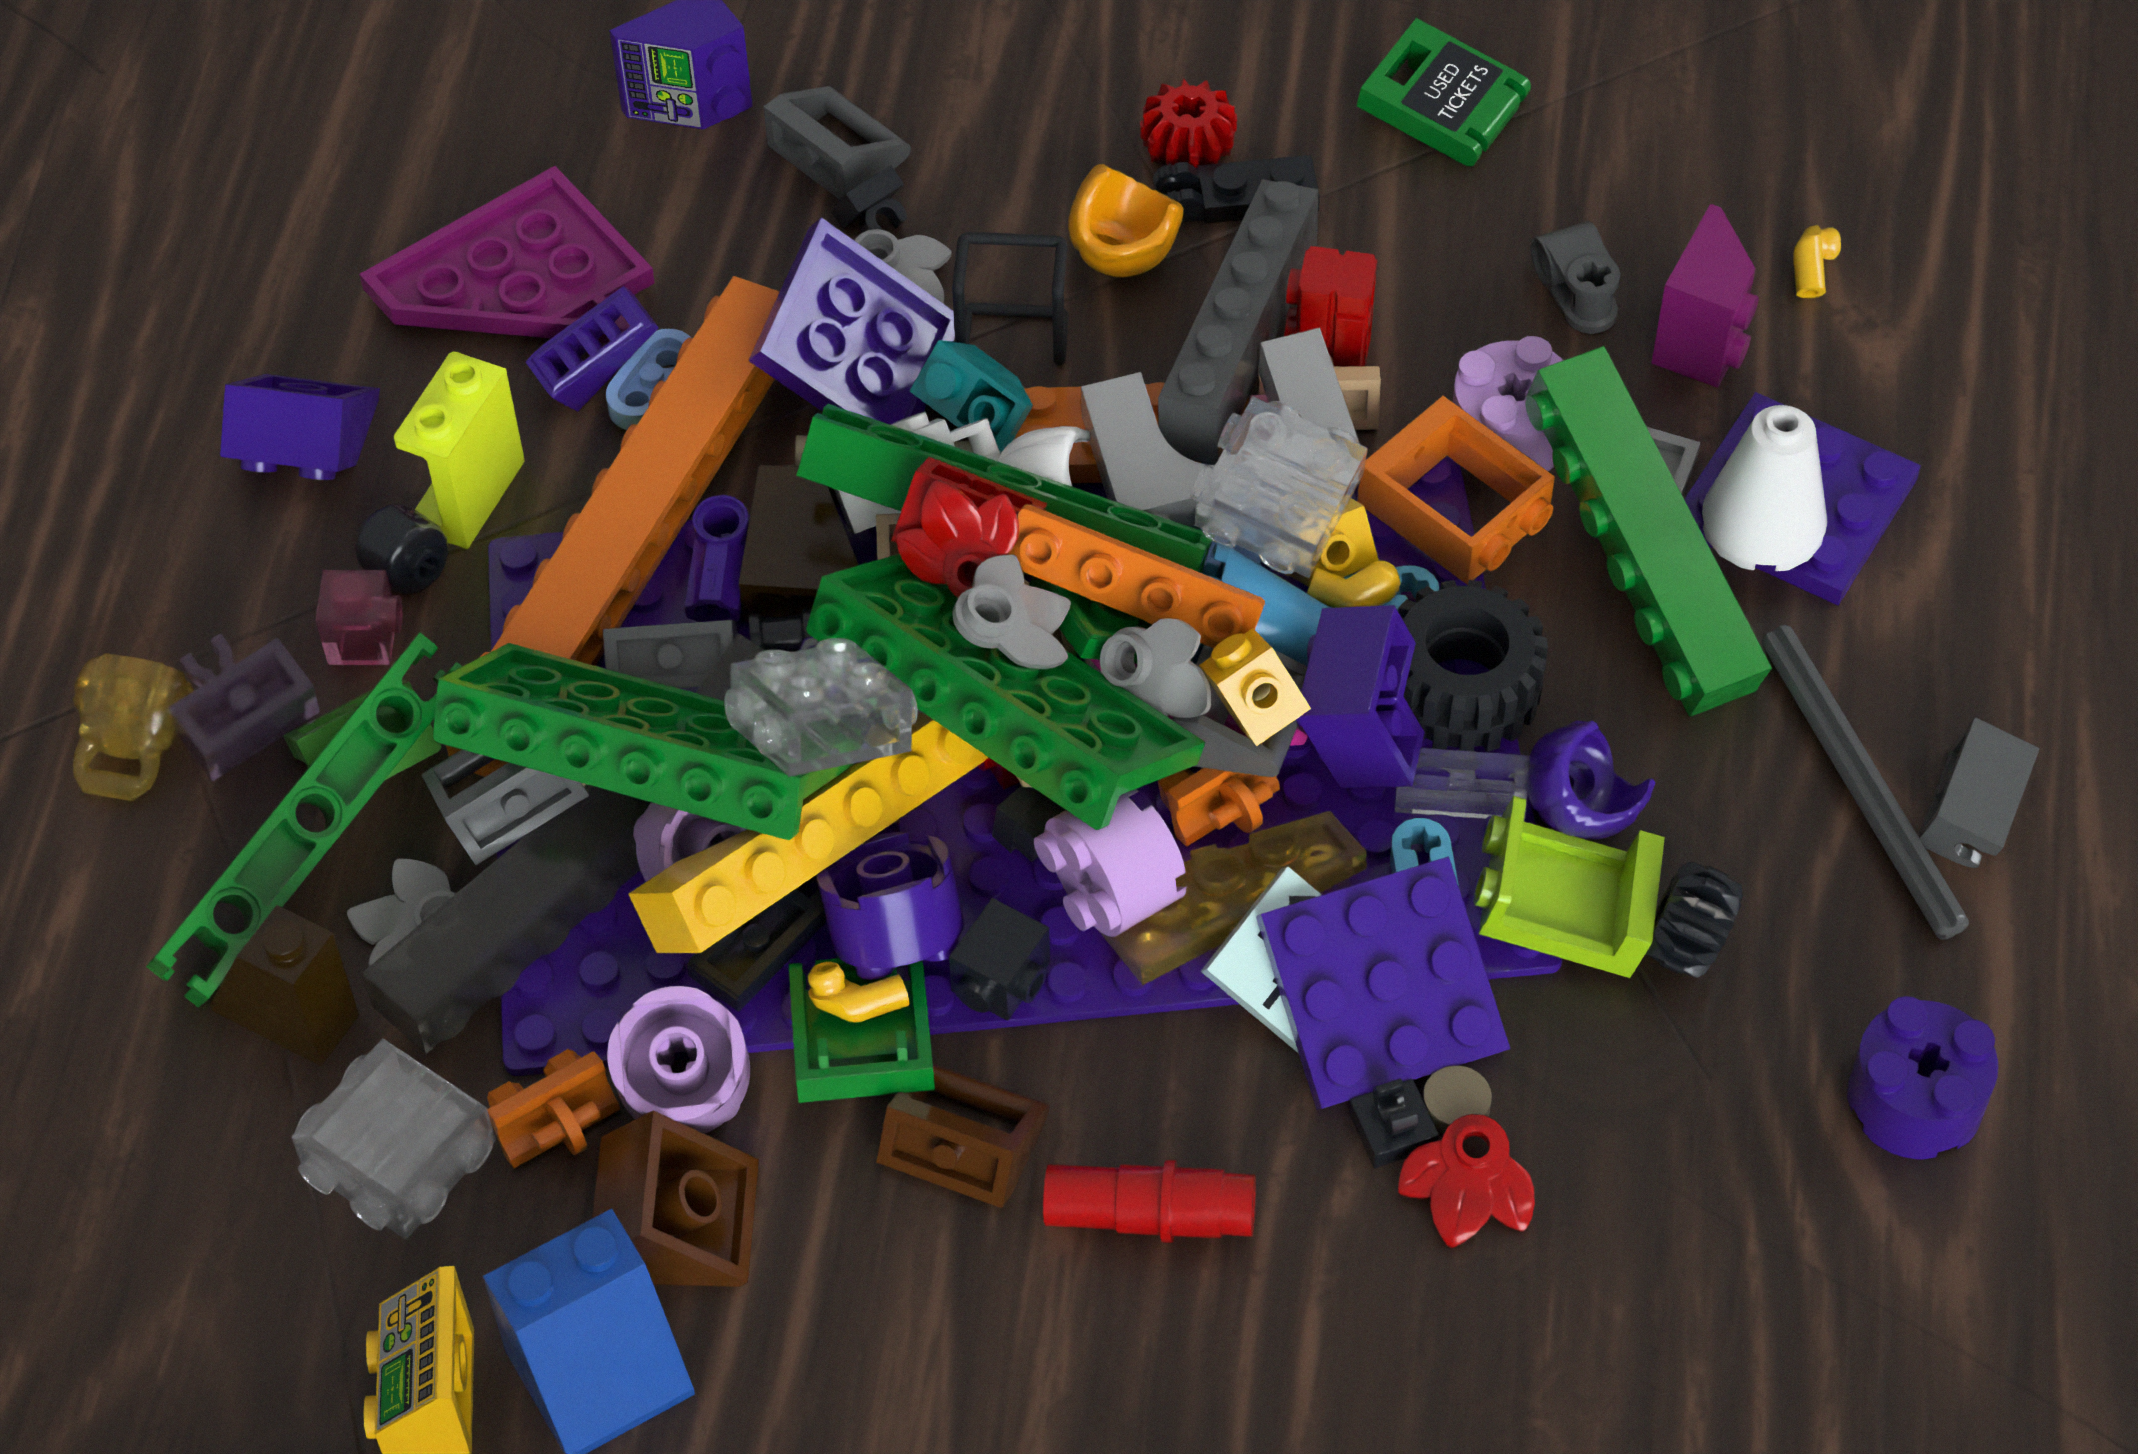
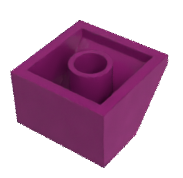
[1651,204,1759,388]

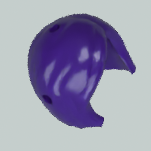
[1526,720,1655,840]

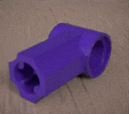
[685,495,749,622]

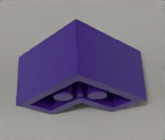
[1296,605,1425,788]

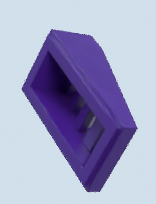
[526,286,659,412]

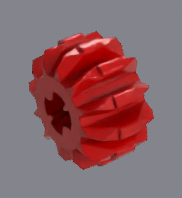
[1140,77,1237,168]

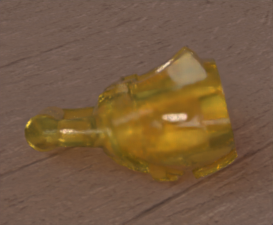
[73,653,194,801]

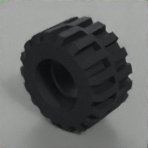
[1398,580,1548,755]

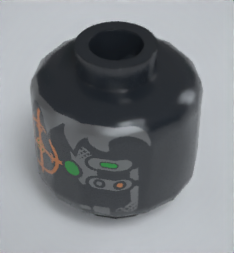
[355,504,449,595]

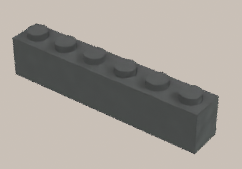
[1158,179,1319,465]

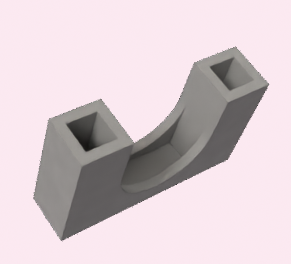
[1081,328,1363,527]

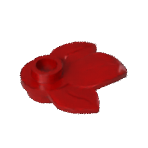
[896,480,1019,598]
[1398,1114,1535,1248]

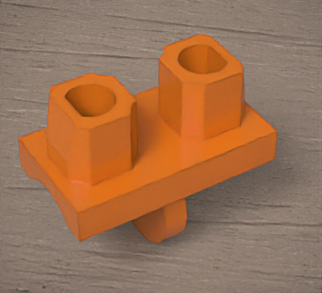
[1158,742,1280,847]
[486,1049,620,1169]

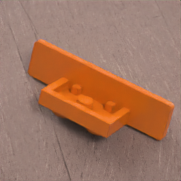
[1008,504,1265,648]

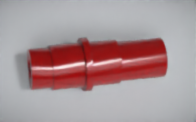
[1043,1159,1256,1243]

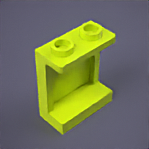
[394,352,525,550]

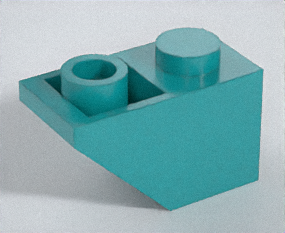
[910,340,1033,454]

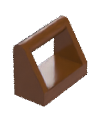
[876,1064,1050,1208]

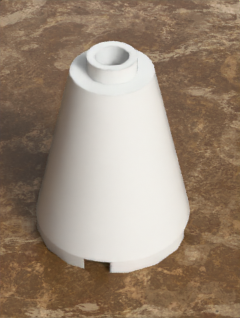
[1702,405,1827,572]

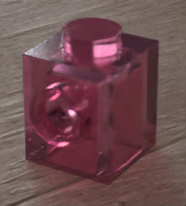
[315,570,403,665]

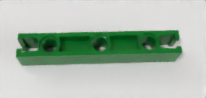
[796,404,1214,573]
[146,633,463,1008]

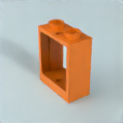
[1357,396,1555,585]

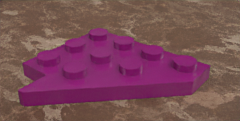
[359,166,655,343]

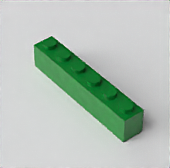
[1525,346,1772,717]

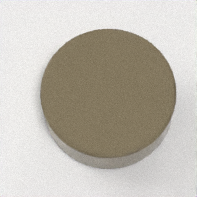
[1423,1066,1492,1134]

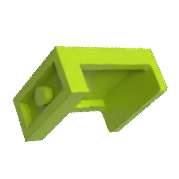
[1473,796,1665,978]

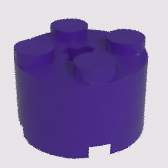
[817,832,964,979]
[1847,996,1998,1160]

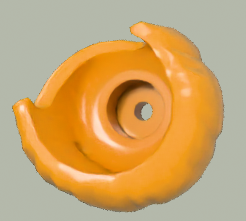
[1068,164,1184,278]

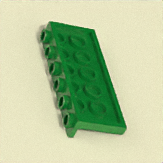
[806,553,1206,830]
[433,643,861,840]

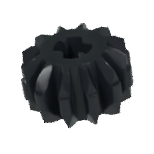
[1646,862,1743,978]

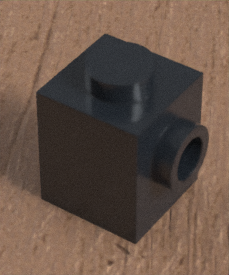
[949,898,1050,1021]

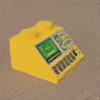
[364,1266,474,1454]

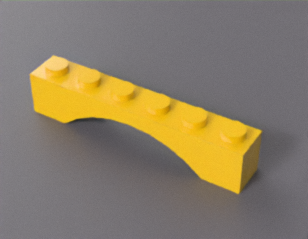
[628,707,988,953]

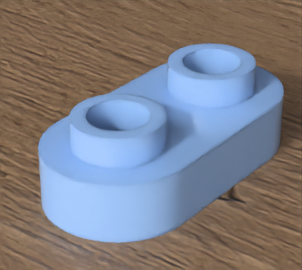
[606,329,691,430]

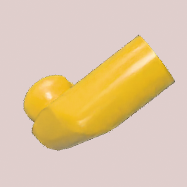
[1793,225,1841,298]
[1307,561,1400,608]
[808,962,909,1023]

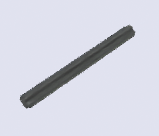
[1762,625,1969,940]

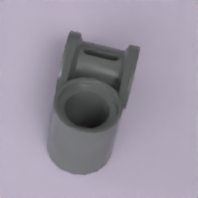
[1530,221,1621,334]

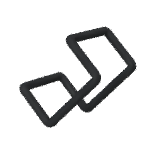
[952,232,1069,365]

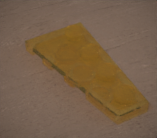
[1099,811,1367,985]

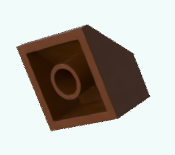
[592,1110,759,1287]

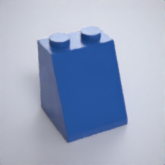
[483,1208,695,1454]

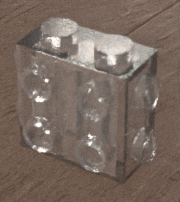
[1190,396,1368,578]
[724,638,918,777]
[291,1038,496,1240]

